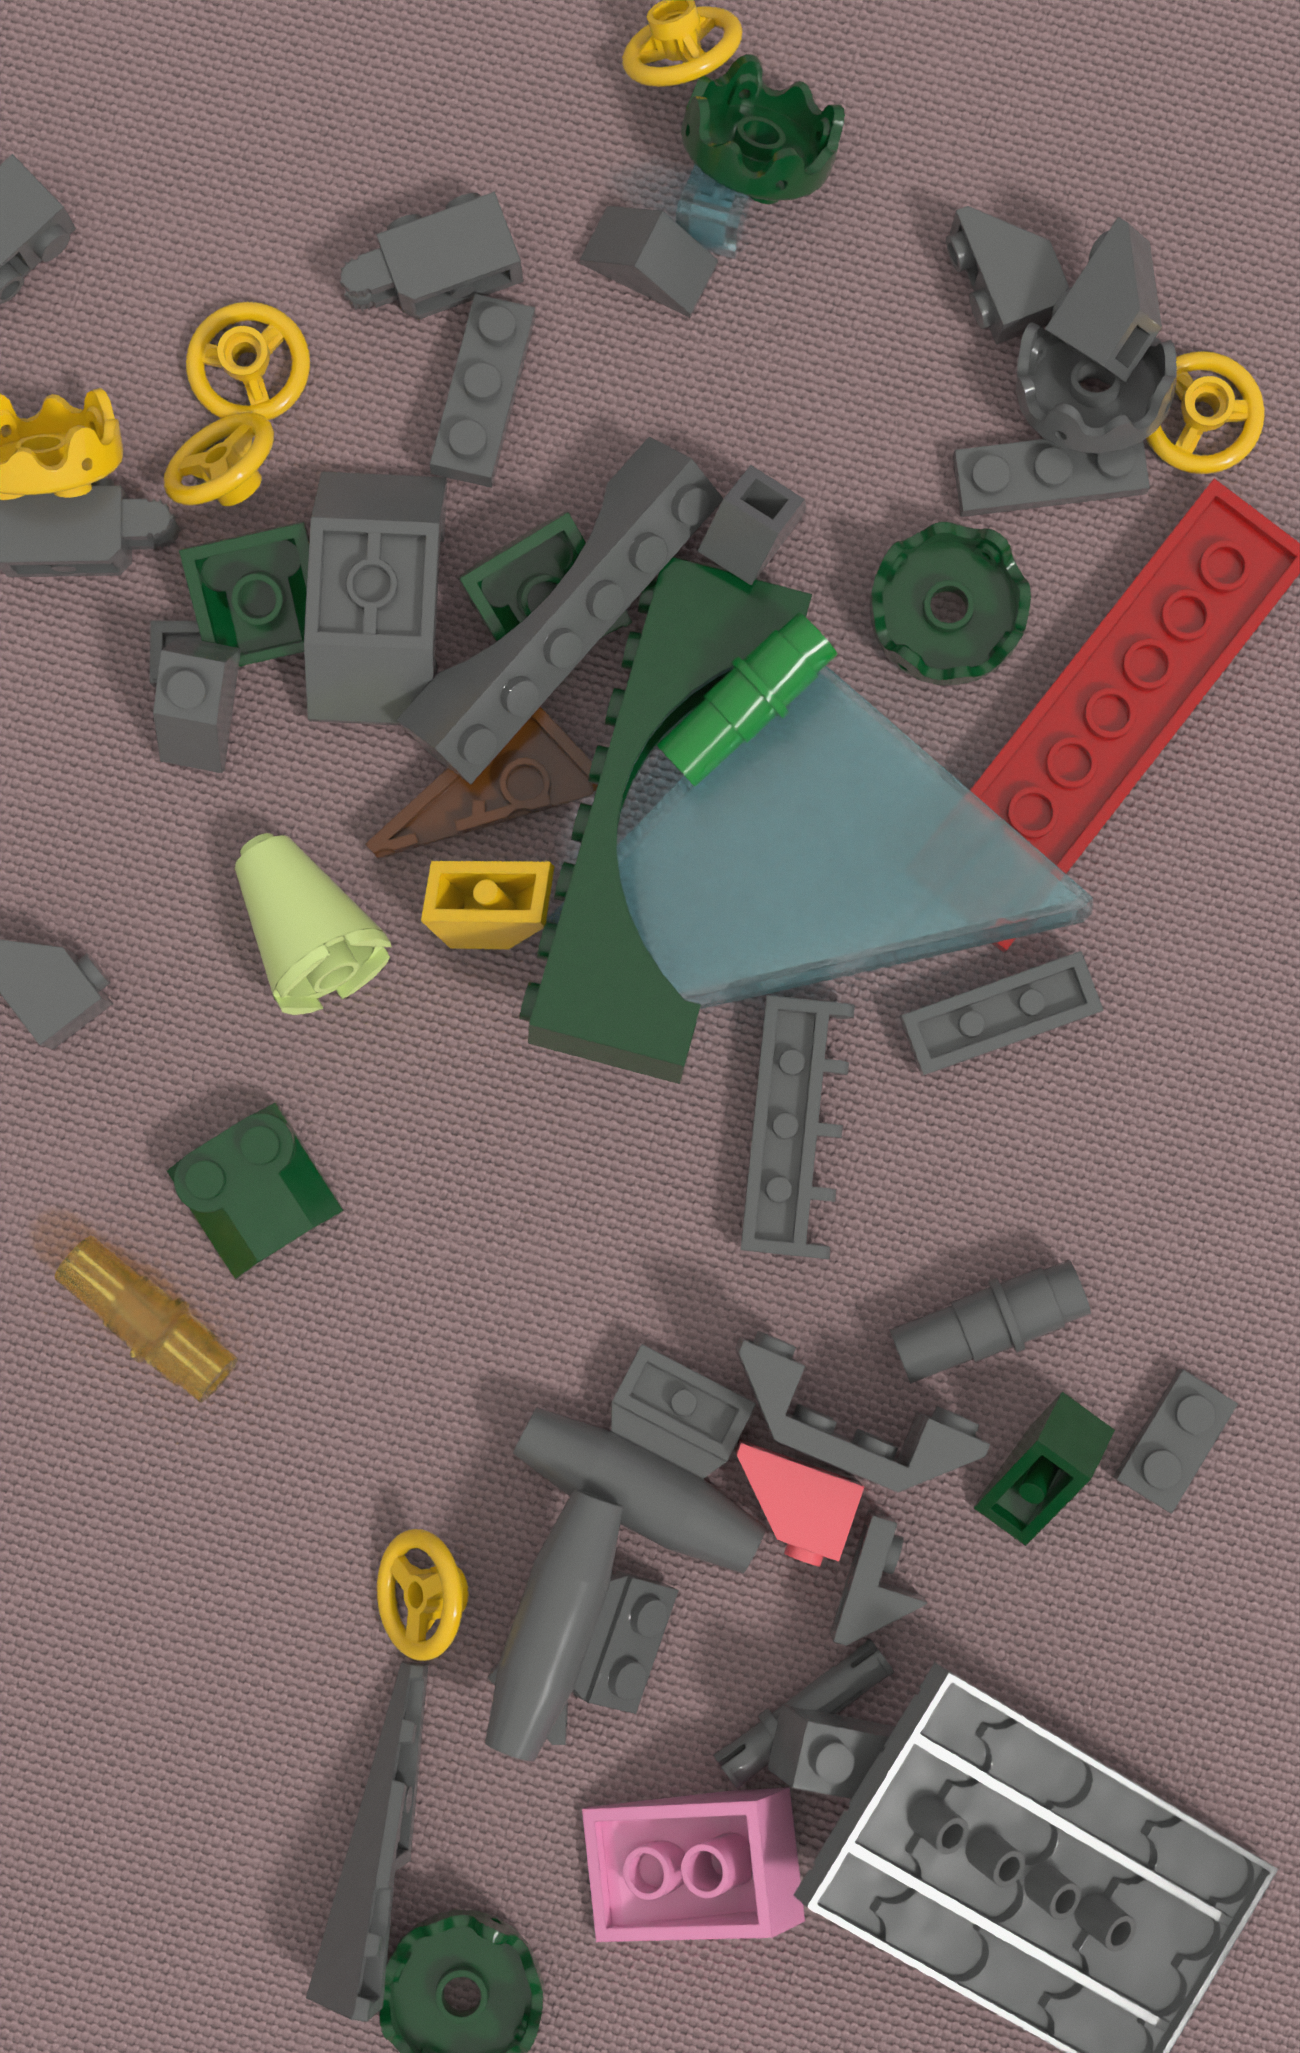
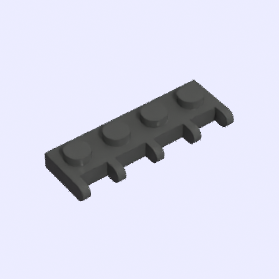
[740,995,855,1260]

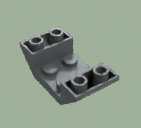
[304,471,447,726]
[735,1331,990,1493]

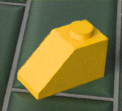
[421,861,555,950]

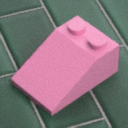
[582,1788,805,1942]

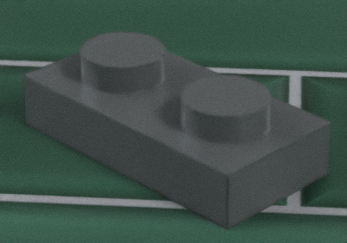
[1113,1369,1238,1514]

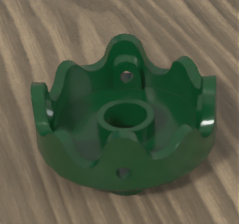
[681,54,845,204]
[870,522,1031,685]
[379,1910,544,2053]

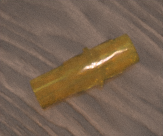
[54,1235,238,1403]

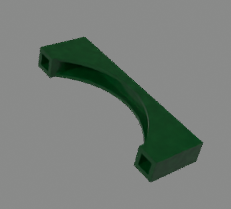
[519,557,812,1084]

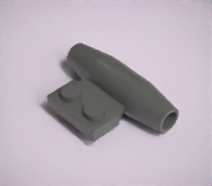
[513,1344,767,1574]
[485,1489,679,1761]

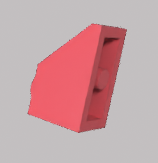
[735,1439,864,1567]

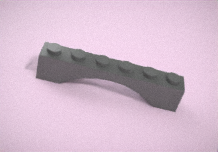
[397,436,723,784]

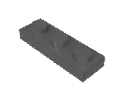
[430,294,536,488]
[953,439,1150,517]
[900,951,1104,1077]

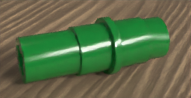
[656,612,838,787]

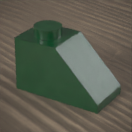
[974,1392,1115,1546]

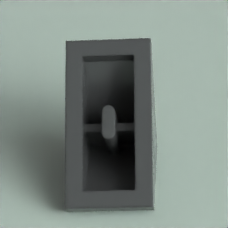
[579,206,718,318]

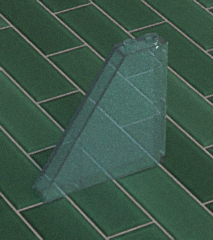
[546,666,1093,1009]

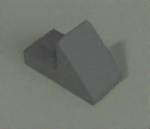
[830,1510,927,1646]

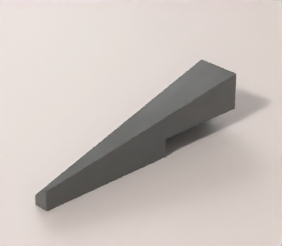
[306,1661,429,2022]

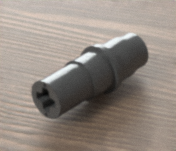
[889,1260,1091,1384]

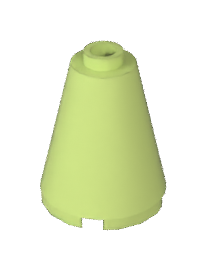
[235,833,392,1015]

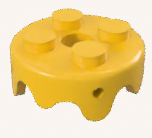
[0,388,123,500]

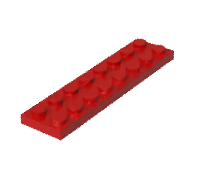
[904,478,1300,953]

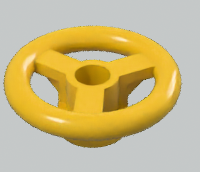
[622,0,743,87]
[186,302,310,420]
[1146,351,1264,474]
[163,412,274,506]
[377,1529,469,1661]

